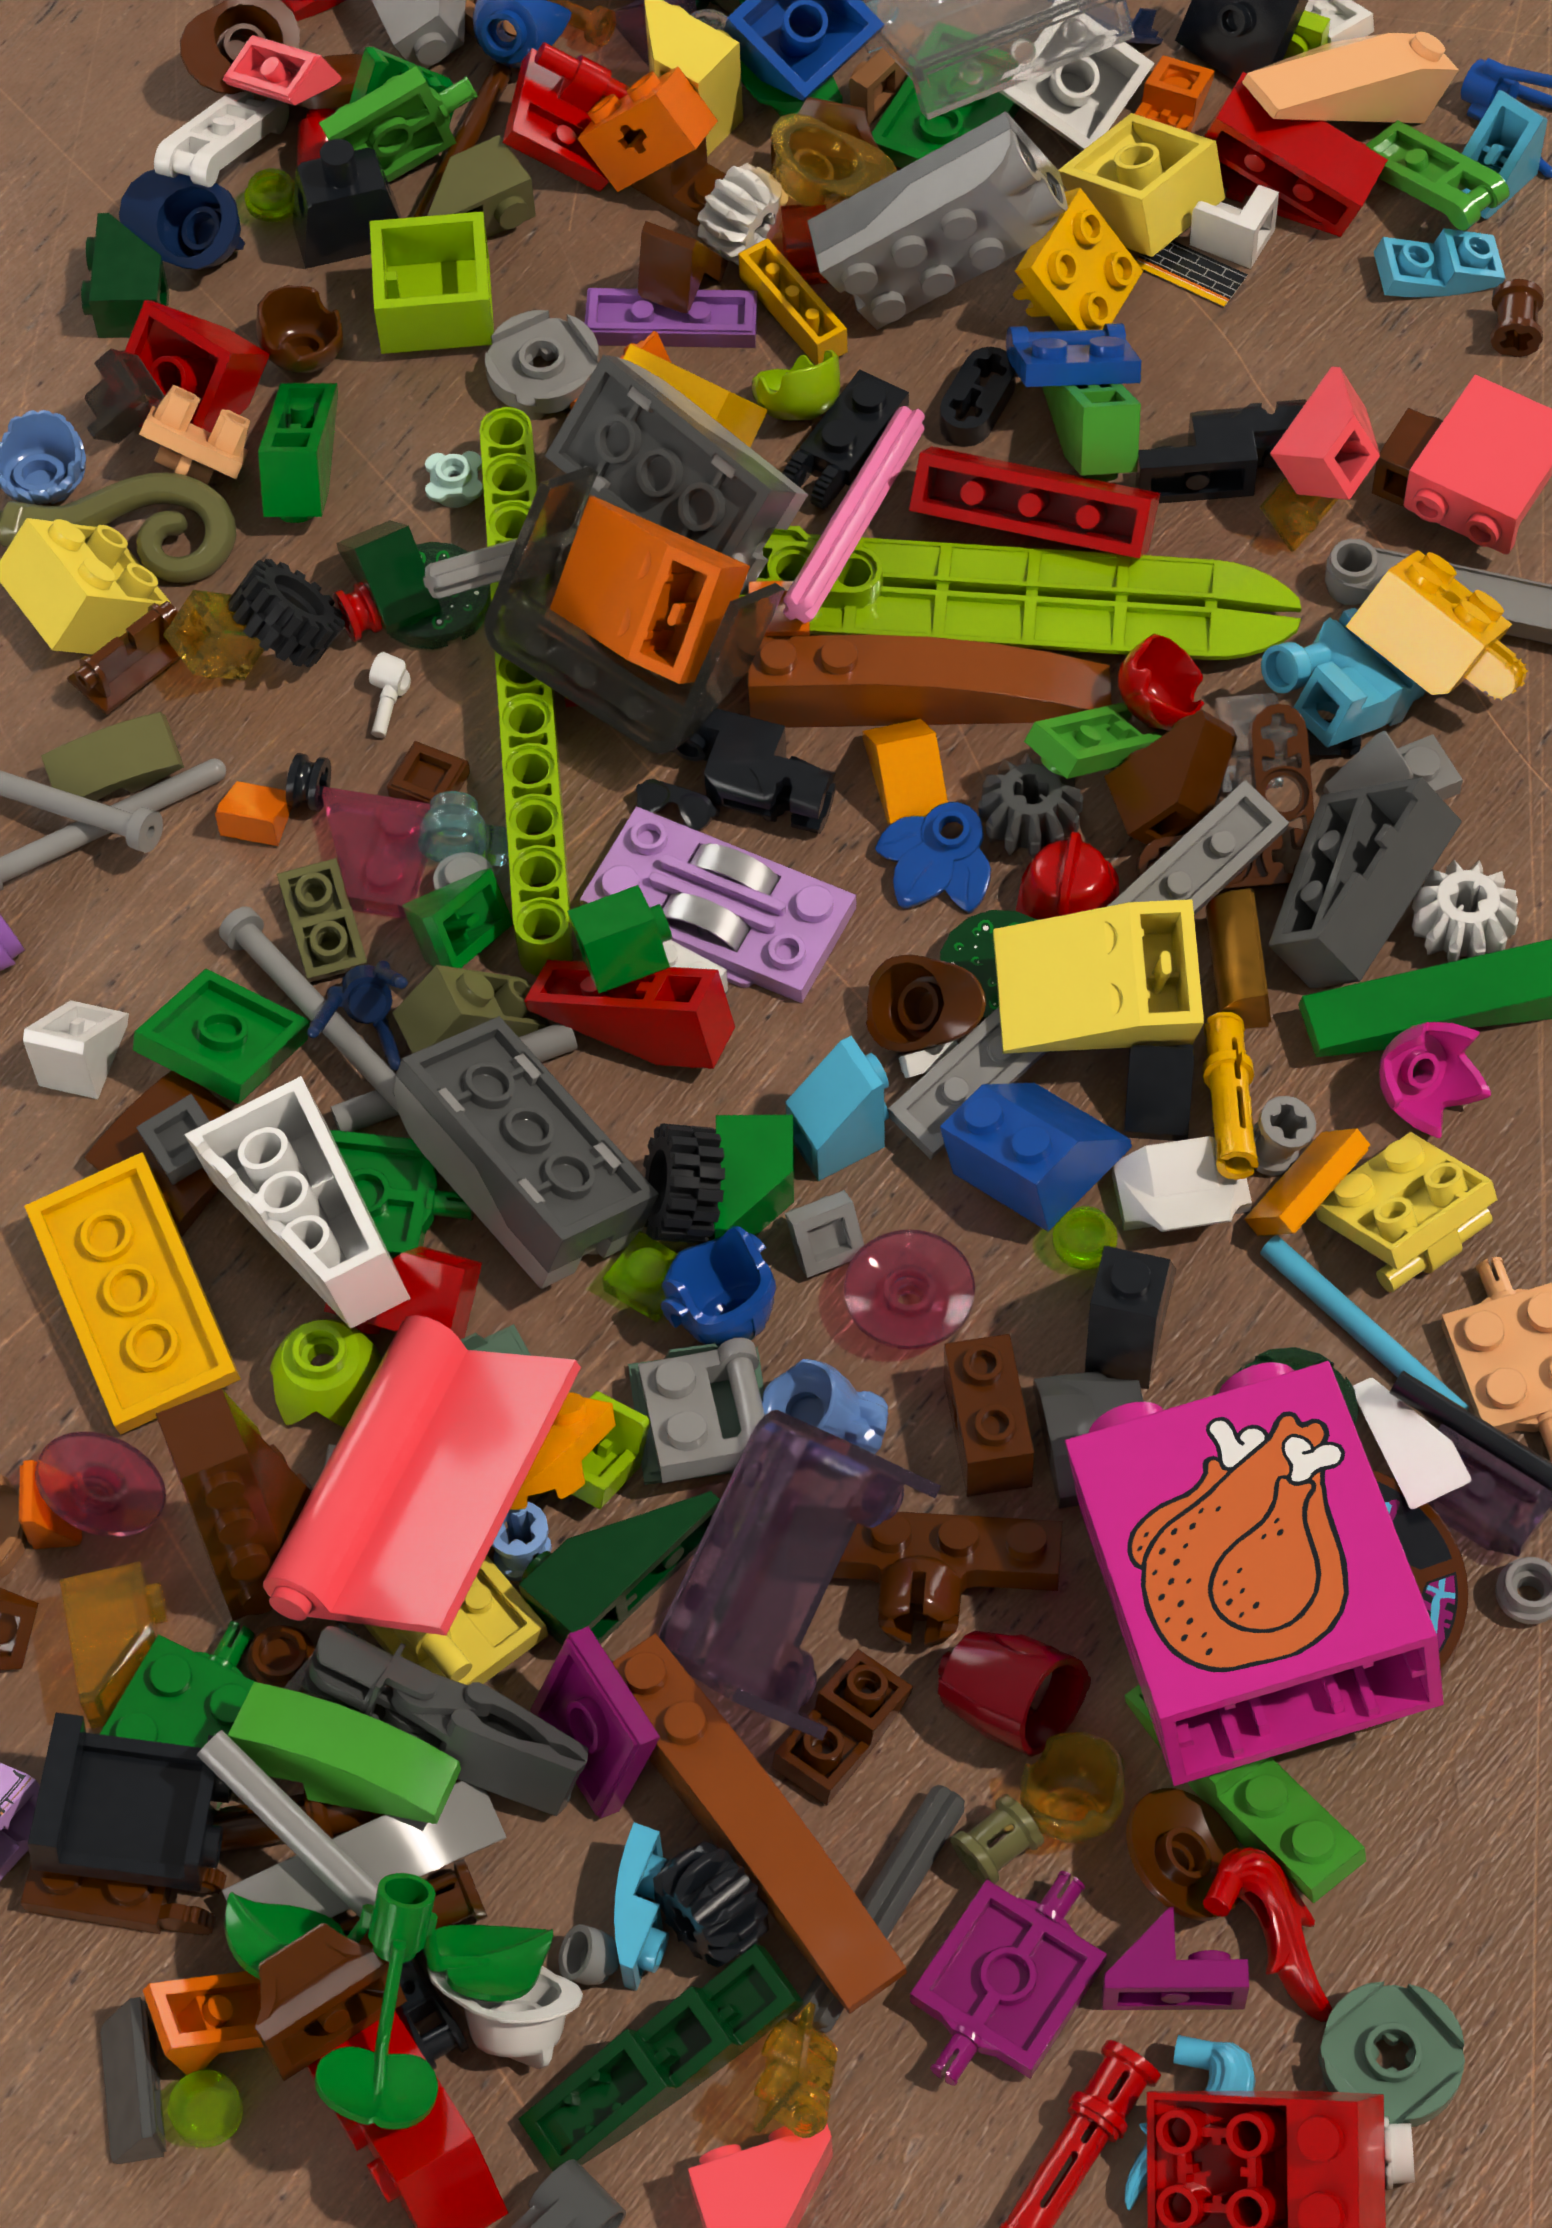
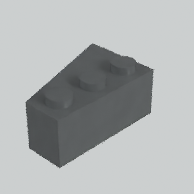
[1268,777,1462,989]

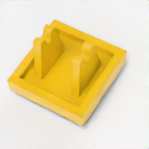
[1013,188,1143,331]

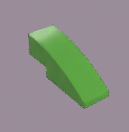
[228,1682,461,1824]

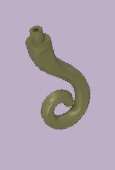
[0,472,237,584]

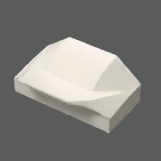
[1112,1136,1252,1232]

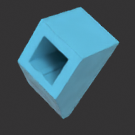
[785,1036,889,1181]

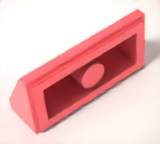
[222,35,342,106]

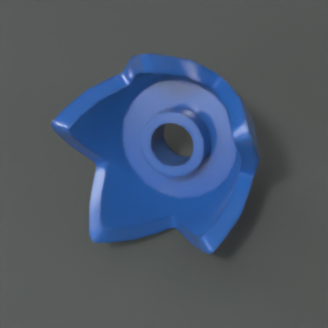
[473,0,572,69]

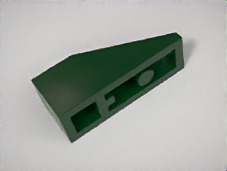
[519,1491,723,1646]

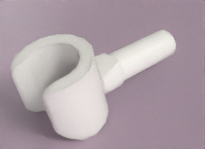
[369,652,411,738]

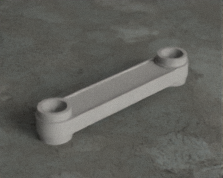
[1325,538,1552,644]

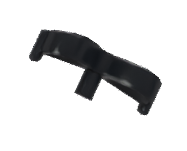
[636,779,720,831]

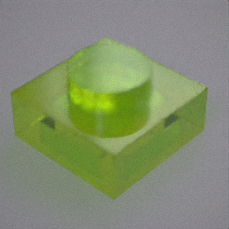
[602,1231,678,1323]

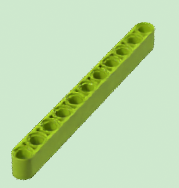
[479,407,574,976]

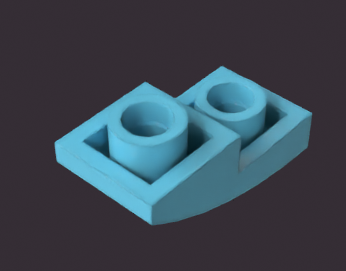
[1374,228,1506,297]
[614,1822,669,1991]

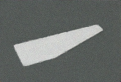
[1351,1378,1471,1509]

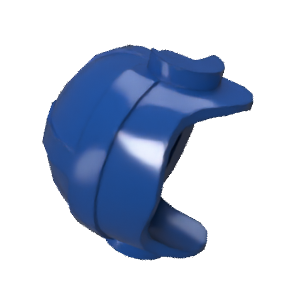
[661,1226,776,1347]

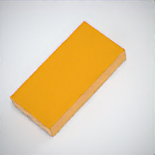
[1244,1128,1370,1236]

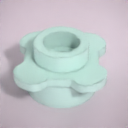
[425,451,483,508]

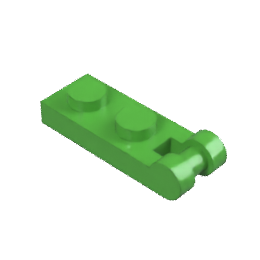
[1366,120,1510,231]

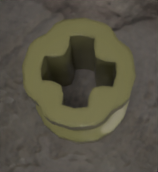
[950,1794,1044,1884]

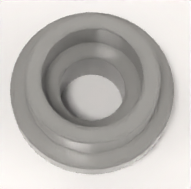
[1495,1557,1552,1624]

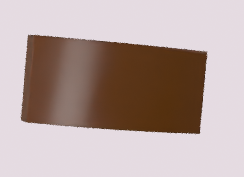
[771,1649,913,1806]

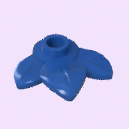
[875,802,991,914]

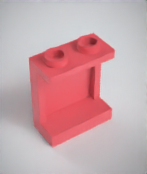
[1403,374,1552,554]

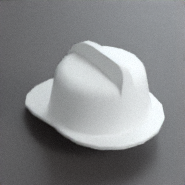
[427,1966,583,2069]

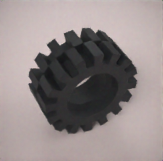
[228,559,345,667]
[643,1123,725,1244]

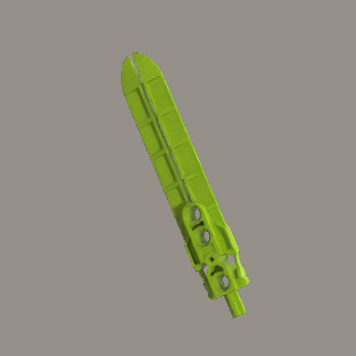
[726,526,1302,660]

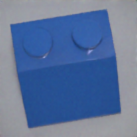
[724,0,885,102]
[940,1083,1132,1232]

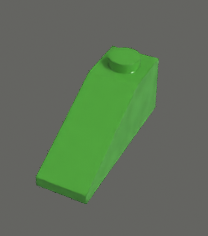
[1042,384,1141,482]

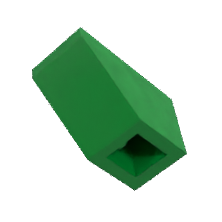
[713,1115,794,1239]

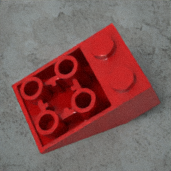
[1147,2091,1386,2228]

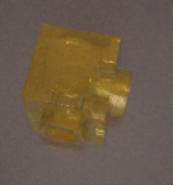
[163,590,265,680]

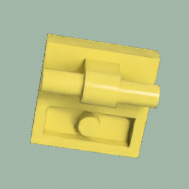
[1315,1132,1498,1293]
[365,1556,548,1685]

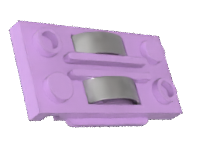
[580,806,856,1003]

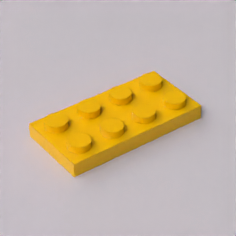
[24,1152,241,1435]

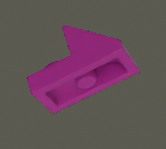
[1102,1907,1249,2010]

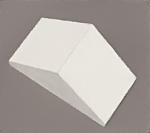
[23,1000,129,1099]

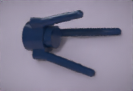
[307,960,408,1071]

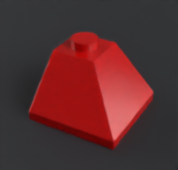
[104,300,270,433]

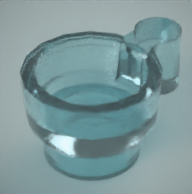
[418,791,509,866]

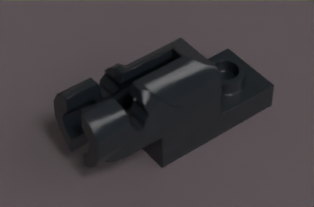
[1135,399,1307,503]
[662,697,836,834]

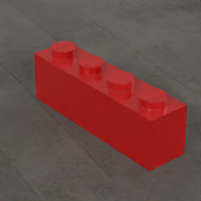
[909,446,1161,559]

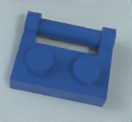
[1006,323,1142,387]

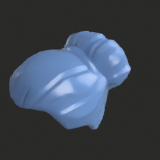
[762,1359,888,1474]

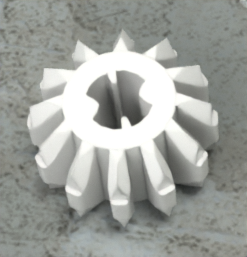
[697,163,789,265]
[1412,859,1519,962]

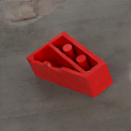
[1203,72,1388,237]
[307,2011,509,2228]

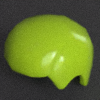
[752,350,840,421]

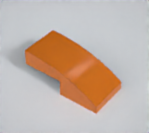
[1134,55,1215,132]

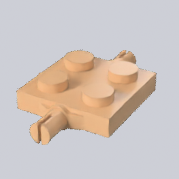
[1441,1257,1552,1462]

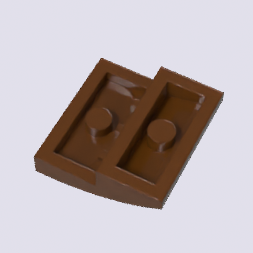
[84,1070,232,1237]

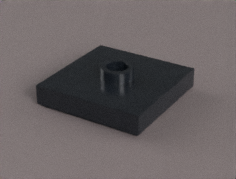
[1175,0,1308,82]

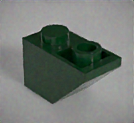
[81,213,170,338]

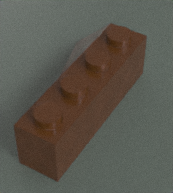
[156,1388,313,1621]

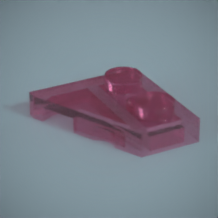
[322,787,440,919]

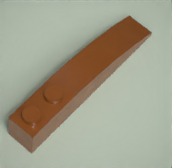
[748,634,1112,728]
[612,1633,907,2014]

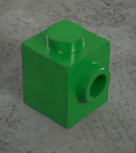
[567,885,673,993]

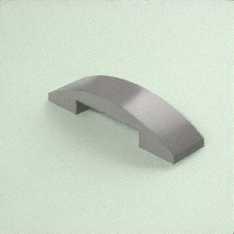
[222,1781,507,1918]

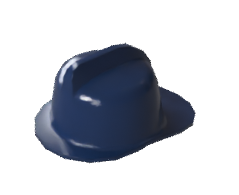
[119,169,245,270]

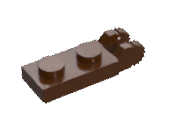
[20,1863,227,1936]

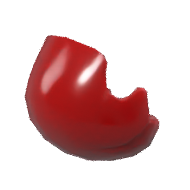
[1118,634,1204,731]

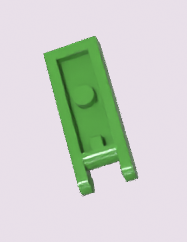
[1024,703,1162,779]

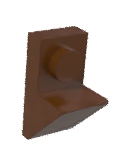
[630,137,726,227]
[638,221,729,313]

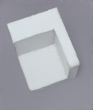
[1190,184,1279,269]

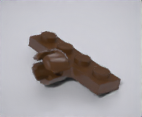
[787,1505,1063,1648]

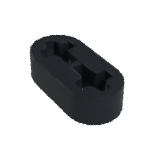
[940,347,1016,447]

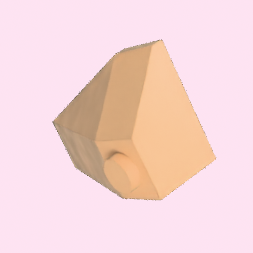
[1242,32,1459,123]

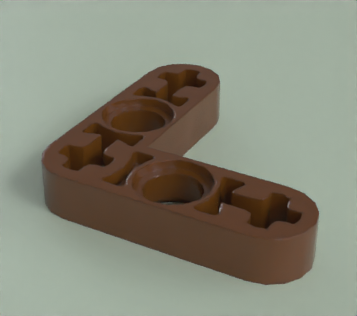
[1136,704,1314,891]

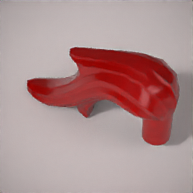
[1203,1847,1333,2022]

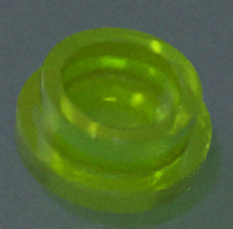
[244,168,295,222]
[1052,1206,1118,1270]

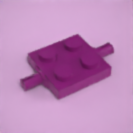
[910,1871,1107,2086]

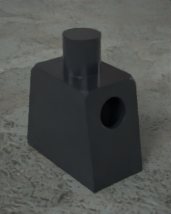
[293,139,401,269]

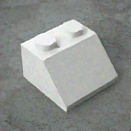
[999,0,1155,151]

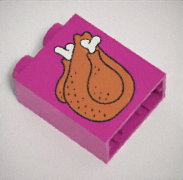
[1065,1361,1444,1786]

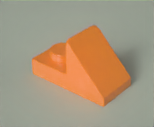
[143,1971,263,2078]

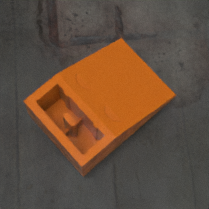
[550,496,750,684]

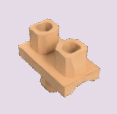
[139,385,250,485]

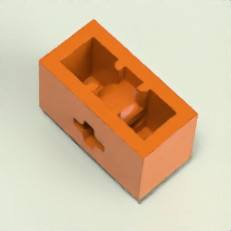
[577,66,718,192]

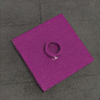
[530,1626,660,1819]

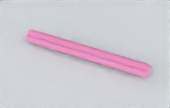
[783,406,925,623]

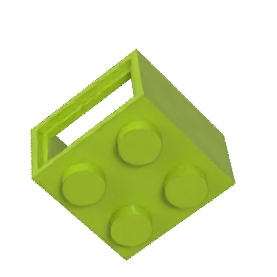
[370,211,494,354]

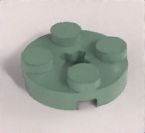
[1318,1981,1465,2127]

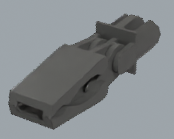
[302,1626,589,1816]

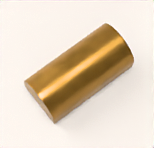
[1206,888,1271,1029]

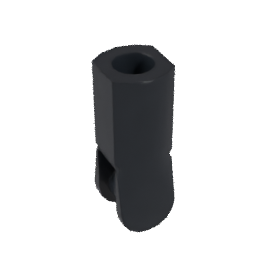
[395,1955,469,2070]

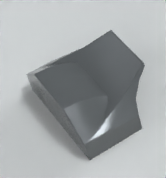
[1033,1371,1144,1509]

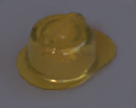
[770,113,897,207]

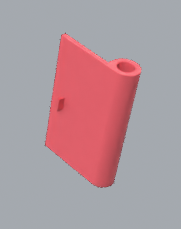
[263,1315,581,1636]

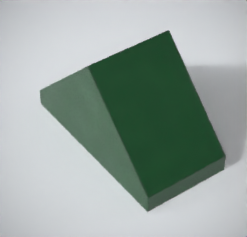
[337,520,441,634]

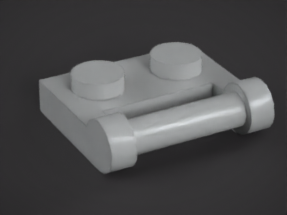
[638,1337,780,1483]

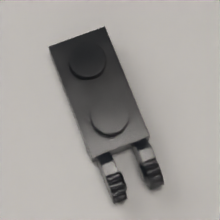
[782,369,909,509]

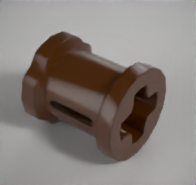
[1490,279,1544,357]

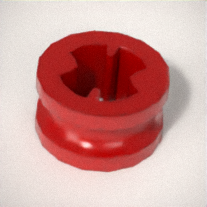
[333,581,383,642]

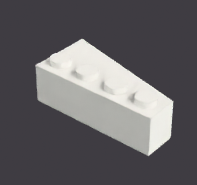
[184,1076,411,1328]

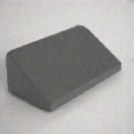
[100,1997,167,2164]

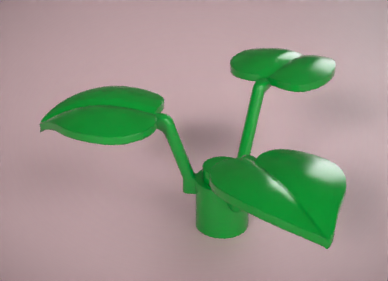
[224,1873,553,2129]

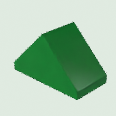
[402,868,513,968]

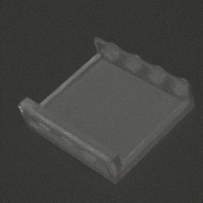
[862,0,1135,120]

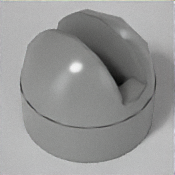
[558,1924,619,1985]

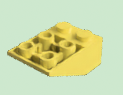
[993,899,1204,1054]

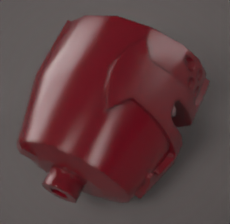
[937,1630,1091,1757]

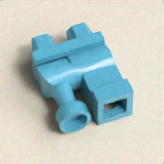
[1261,608,1426,747]

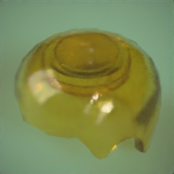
[1020,1731,1125,1844]

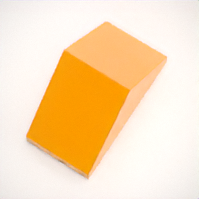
[862,719,949,826]

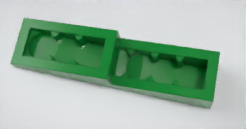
[1298,939,1552,1057]

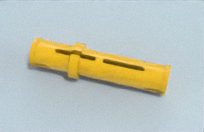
[1202,1012,1259,1180]

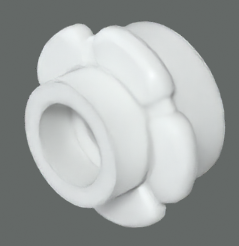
[1384,2116,1415,2190]

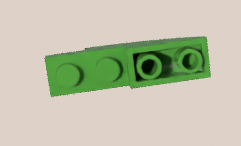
[1124,1684,1366,1904]

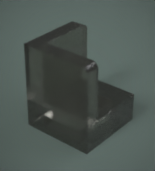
[85,349,165,444]

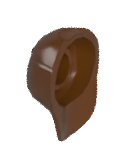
[866,954,986,1052]

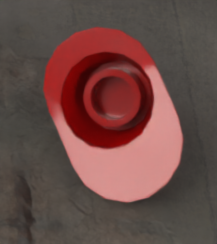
[1016,832,1119,920]

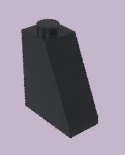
[1084,1245,1176,1389]

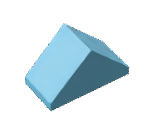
[1461,90,1548,219]

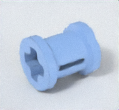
[492,1501,552,1582]

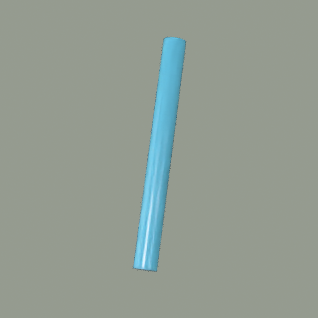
[1260,1235,1469,1410]

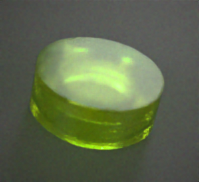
[168,2070,243,2147]

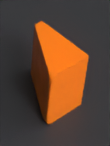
[215,781,292,846]
[19,1460,83,1549]

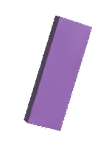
[585,288,758,348]

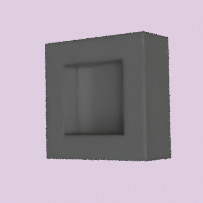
[136,1094,210,1185]

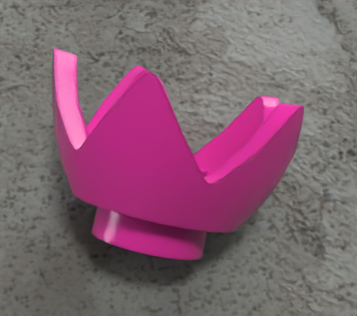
[1379,1022,1491,1138]

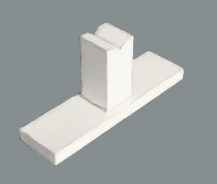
[899,1040,958,1078]

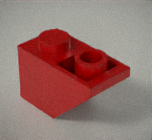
[324,1246,482,1340]

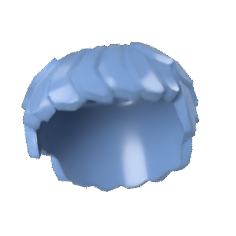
[0,410,86,505]

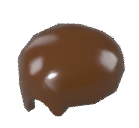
[256,285,343,373]

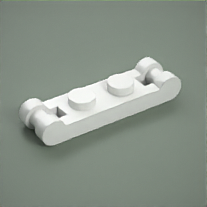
[154,91,289,187]

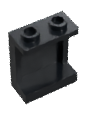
[28,1712,232,1892]

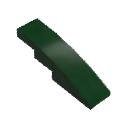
[518,1944,804,2171]

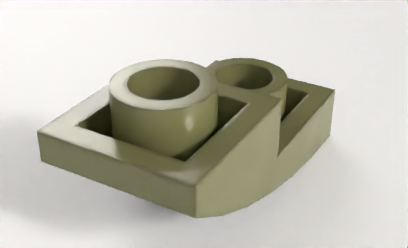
[41,712,184,801]
[277,858,368,982]

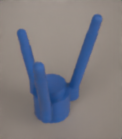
[1461,58,1552,178]

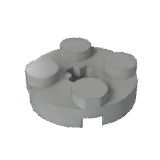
[485,310,600,420]

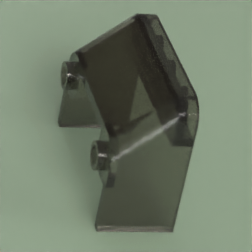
[484,466,785,753]

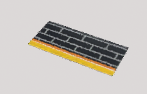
[1136,241,1248,307]

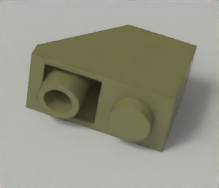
[427,135,536,238]
[392,965,550,1054]

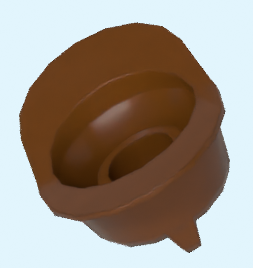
[180,0,300,94]

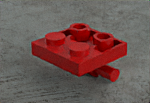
[502,42,630,192]

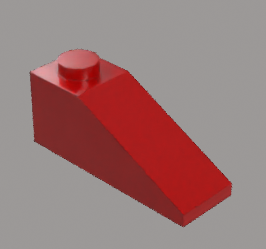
[524,960,735,1069]

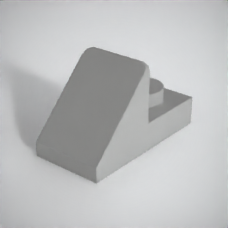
[1323,730,1463,800]

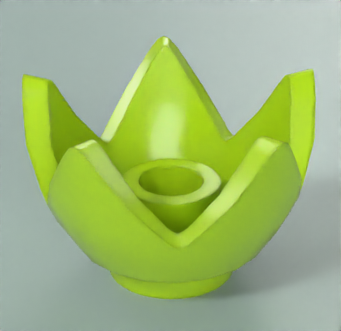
[270,1319,383,1428]

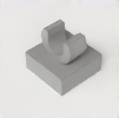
[785,1190,867,1278]

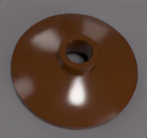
[1126,1788,1241,1921]

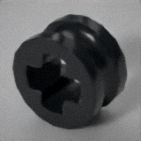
[286,753,331,812]

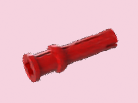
[999,2040,1161,2228]

